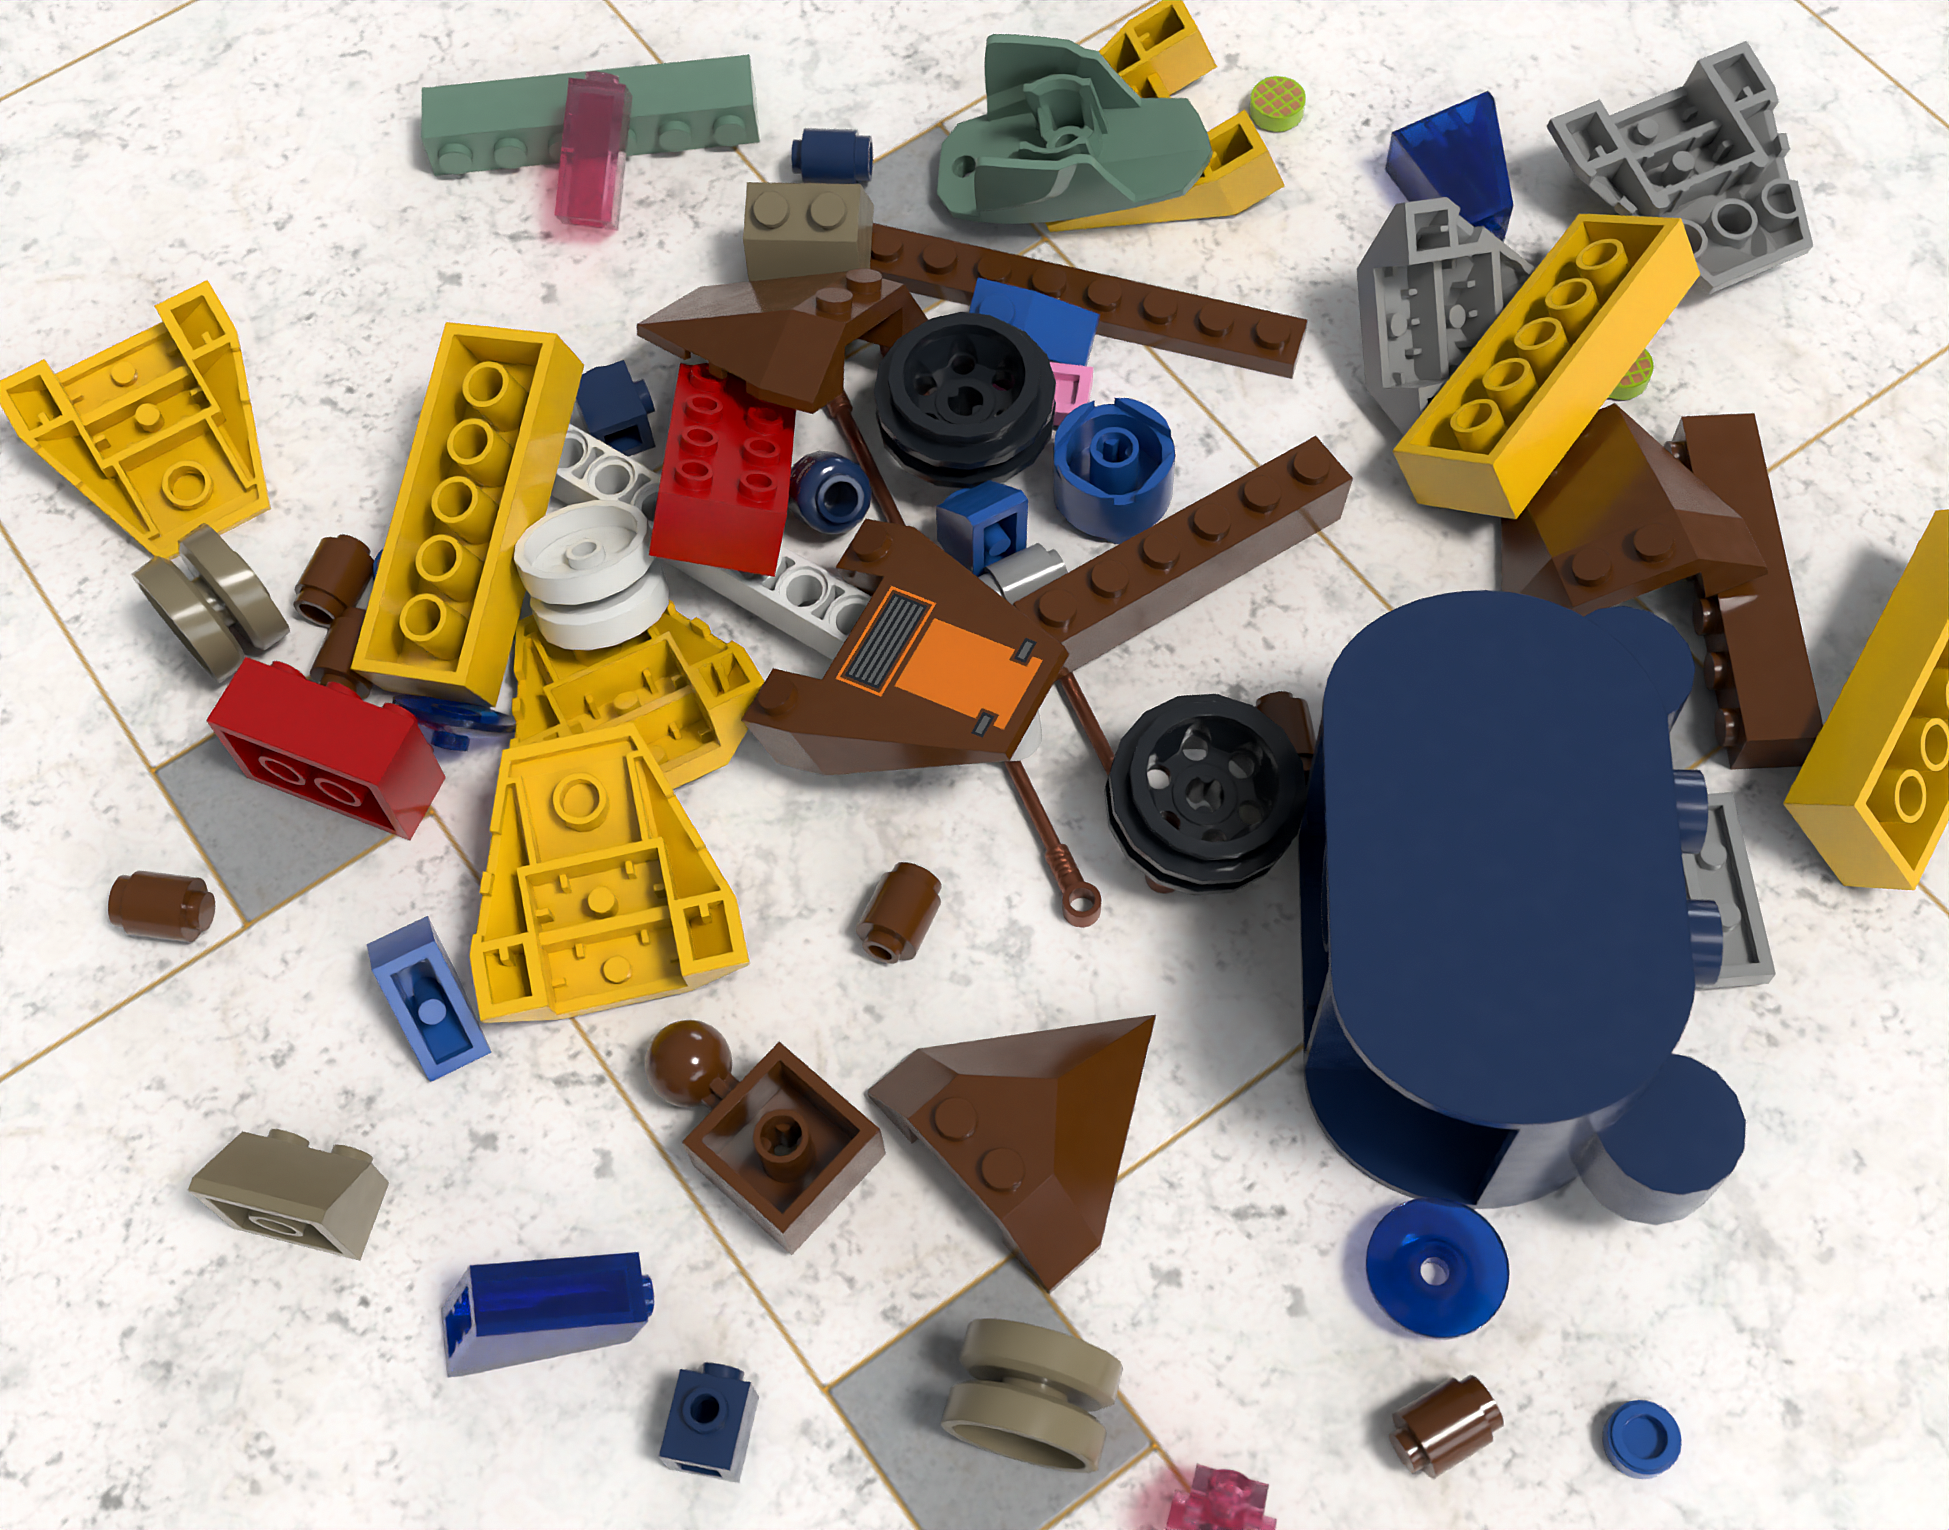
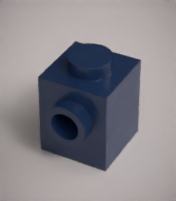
[575,360,656,457]
[659,1362,759,1483]

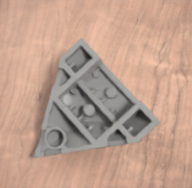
[1356,197,1536,435]

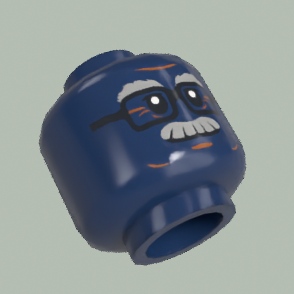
[788,451,872,534]

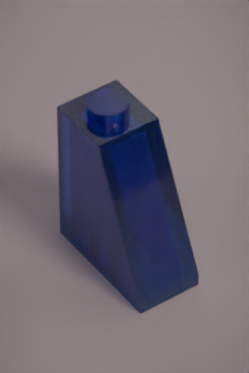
[1385,91,1514,242]
[441,1252,654,1378]

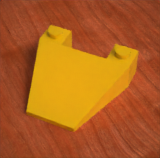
[1045,0,1285,232]

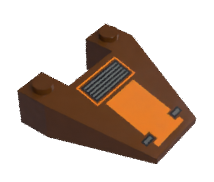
[741,518,1070,776]

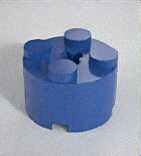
[1053,398,1175,544]

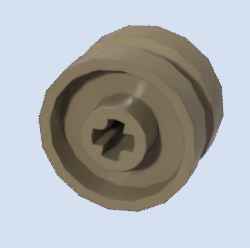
[131,523,290,684]
[940,1318,1123,1473]

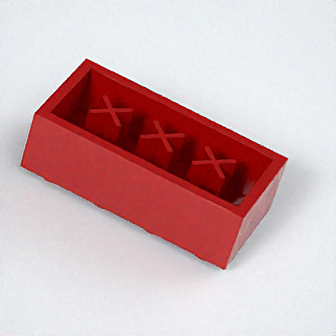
[649,363,796,577]

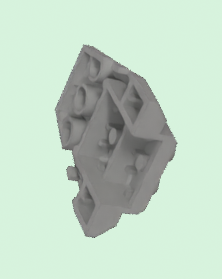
[1547,41,1813,294]

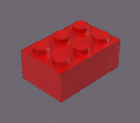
[206,657,446,841]

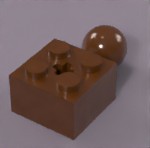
[645,1020,886,1255]

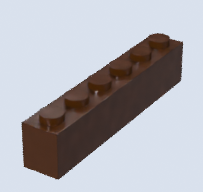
[1664,413,1823,770]
[1013,436,1353,681]

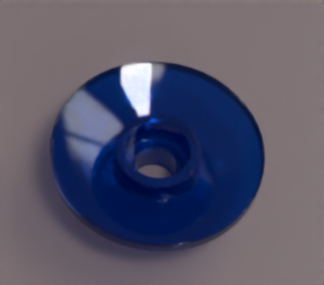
[392,695,517,751]
[1365,1197,1510,1340]

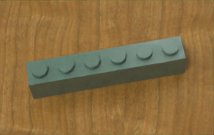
[421,54,760,176]

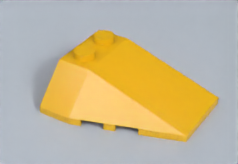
[0,280,271,561]
[510,599,765,789]
[469,722,750,1023]

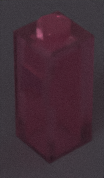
[554,71,633,231]

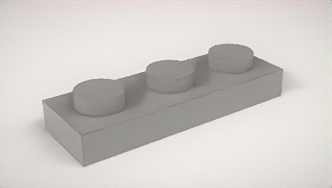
[1682,792,1776,989]

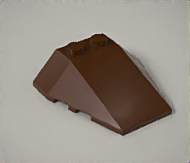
[637,268,928,414]
[1501,403,1768,616]

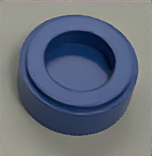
[1602,1400,1682,1479]

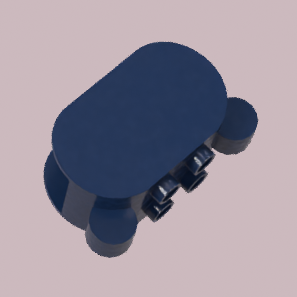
[1298,590,1746,1225]

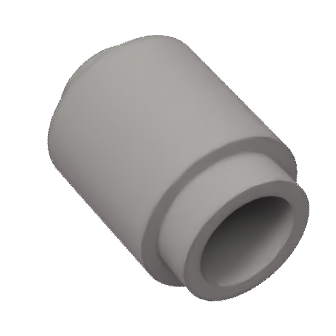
[978,543,1068,605]

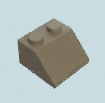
[743,182,874,281]
[188,1129,389,1261]

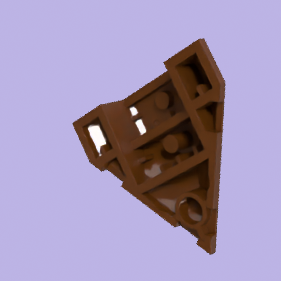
[867,1014,1156,1294]

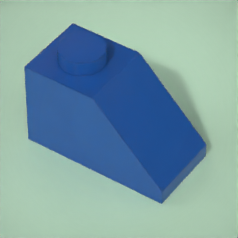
[969,278,1100,366]
[936,480,1028,577]
[367,916,492,1082]

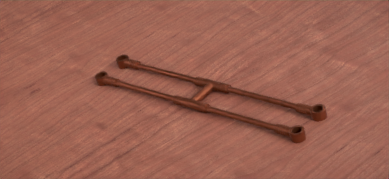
[827,345,1175,928]

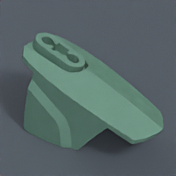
[937,34,1213,224]

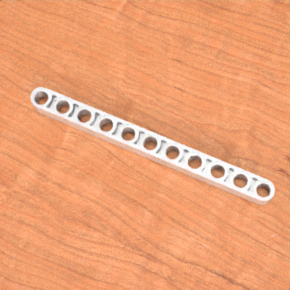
[551,423,1042,761]

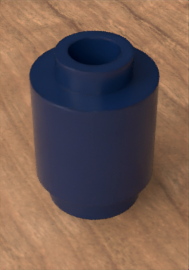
[791,128,873,184]

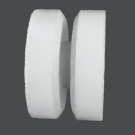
[514,500,669,650]

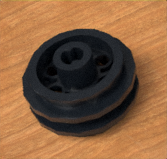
[873,312,1056,489]
[1104,694,1308,895]

